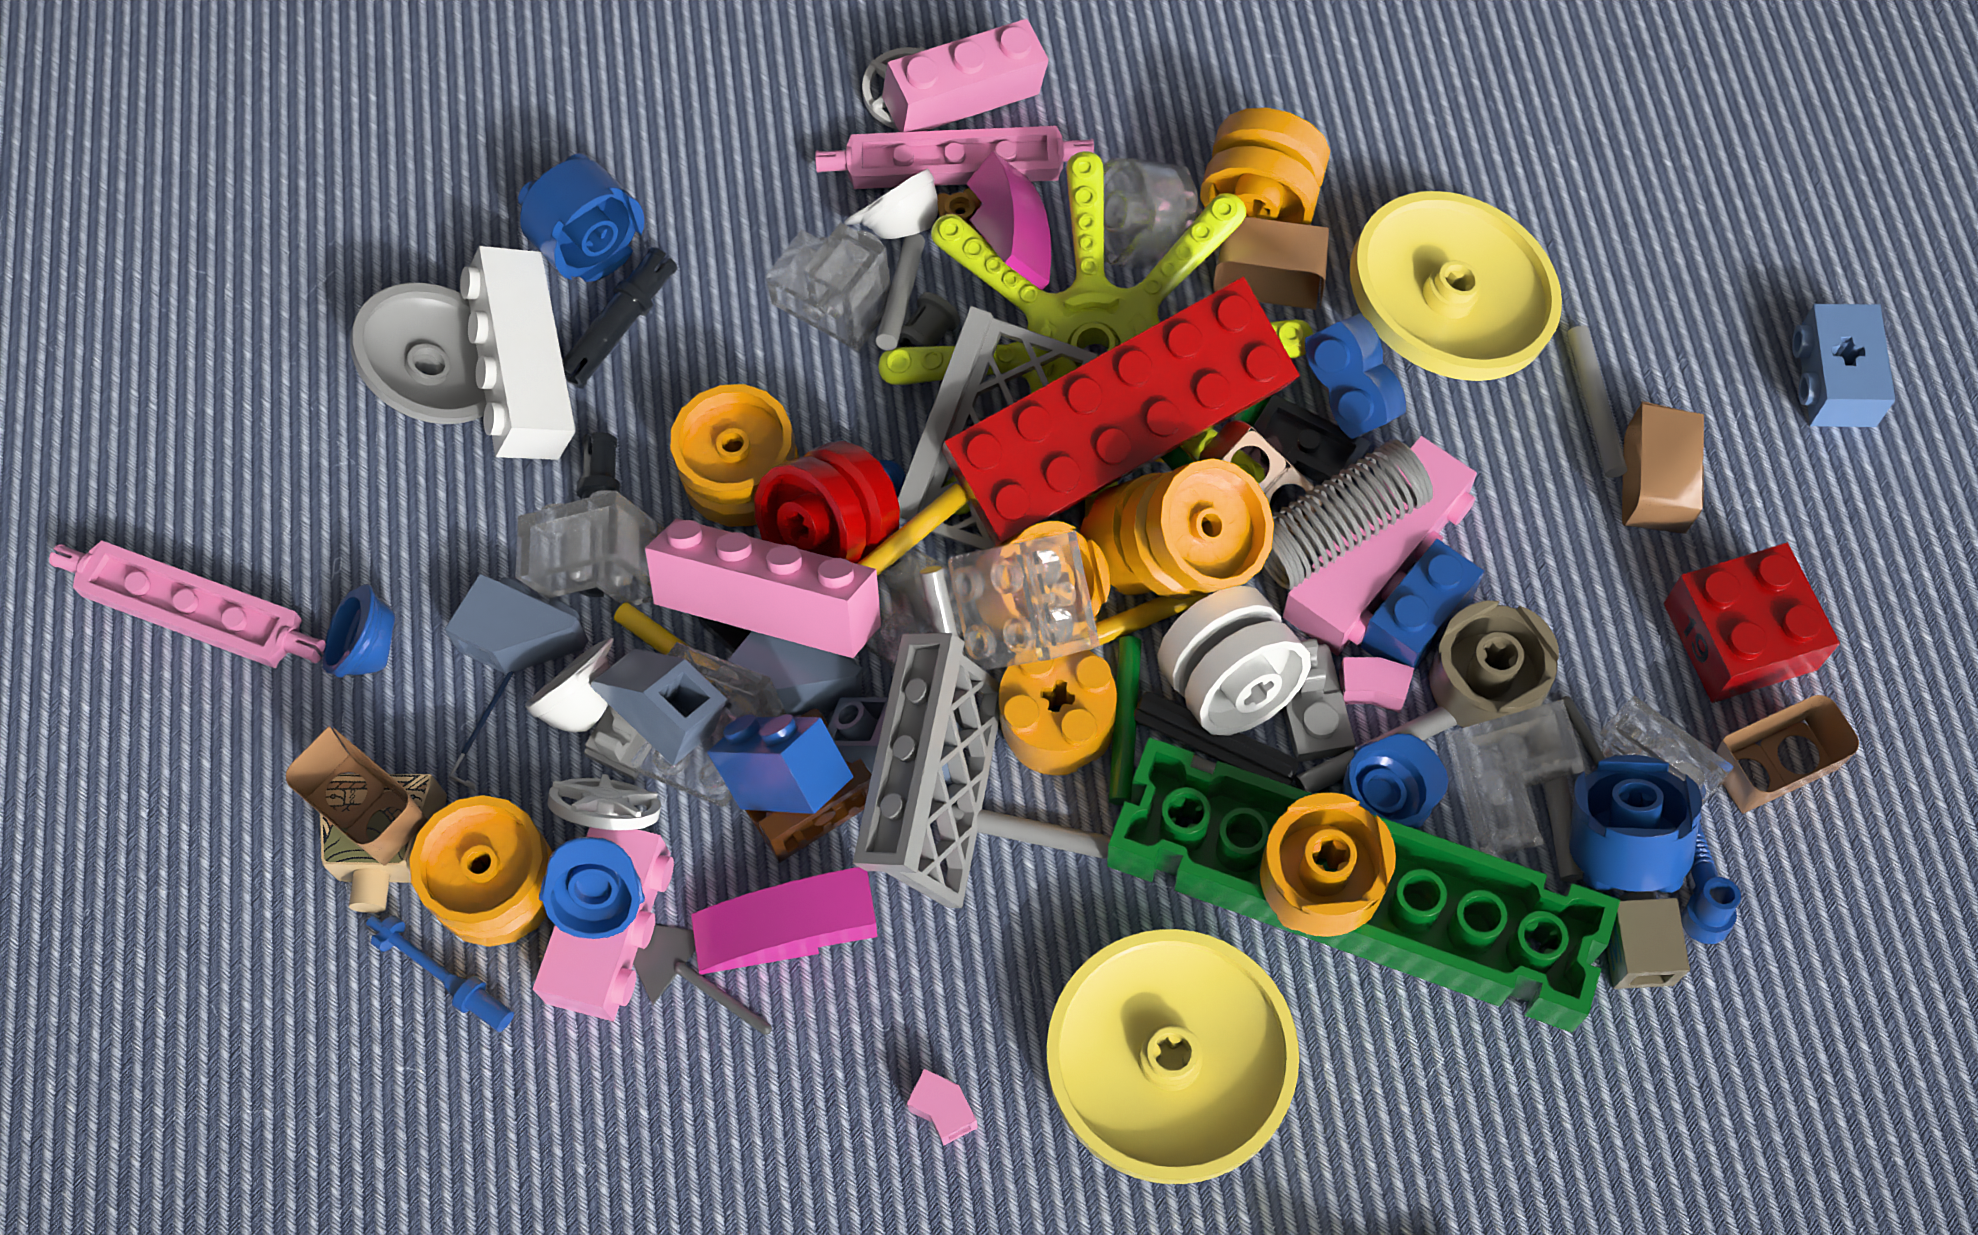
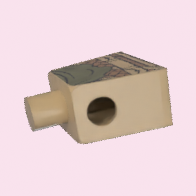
[320,774,447,913]

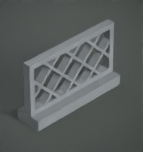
[898,306,1098,553]
[853,633,1000,908]

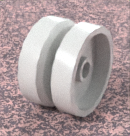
[1157,585,1311,736]

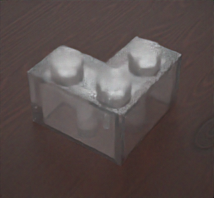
[765,222,891,351]
[515,490,665,606]
[1445,699,1586,857]

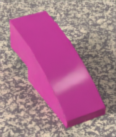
[966,151,1051,291]
[691,867,877,975]

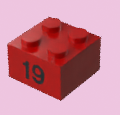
[1663,542,1840,703]

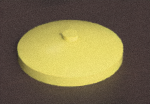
[1350,191,1562,381]
[1047,929,1299,1184]

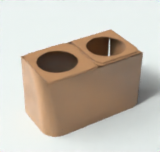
[1213,217,1329,310]
[1622,401,1704,534]
[1199,420,1323,536]
[1710,695,1859,814]
[286,726,428,866]

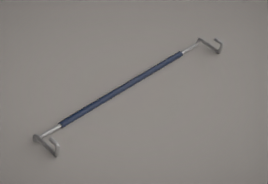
[448,671,514,789]

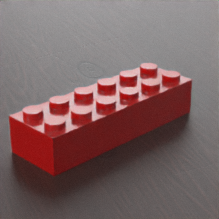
[941,276,1300,545]

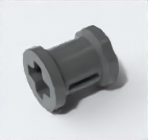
[897,292,960,348]

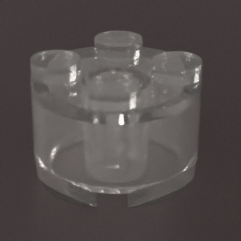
[1103,158,1203,270]

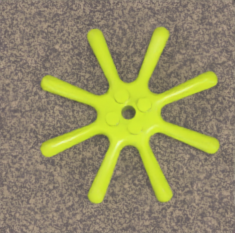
[878,151,1314,517]

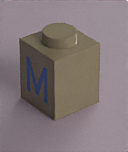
[1606,891,1690,989]

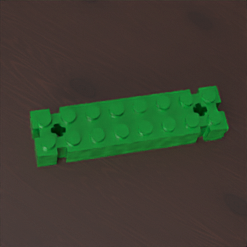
[1107,737,1620,1033]

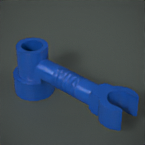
[1681,815,1741,944]

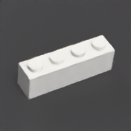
[460,246,575,460]

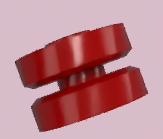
[755,441,900,564]

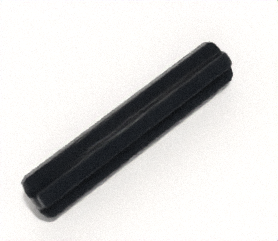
[1134,692,1299,786]

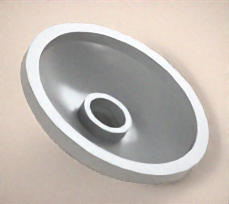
[350,283,486,424]

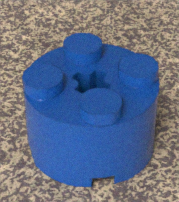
[518,153,644,282]
[1569,755,1702,893]

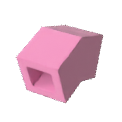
[907,1069,978,1146]

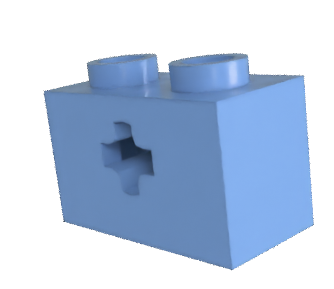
[1792,304,1895,427]

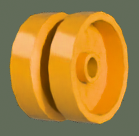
[1200,107,1330,225]
[670,384,799,527]
[1120,458,1274,600]
[409,795,553,947]

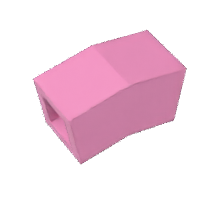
[1339,657,1414,713]

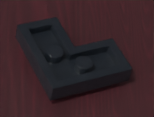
[1240,394,1372,509]

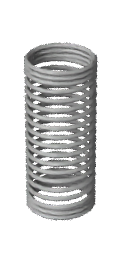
[1263,439,1433,590]

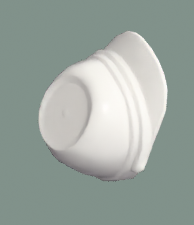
[844,169,938,239]
[525,638,614,732]

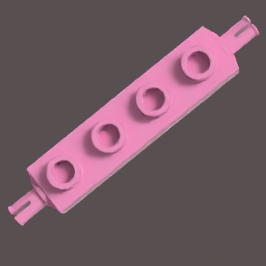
[815,126,1094,189]
[49,540,326,669]

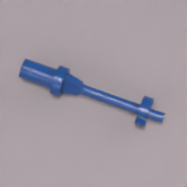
[366,915,514,1032]

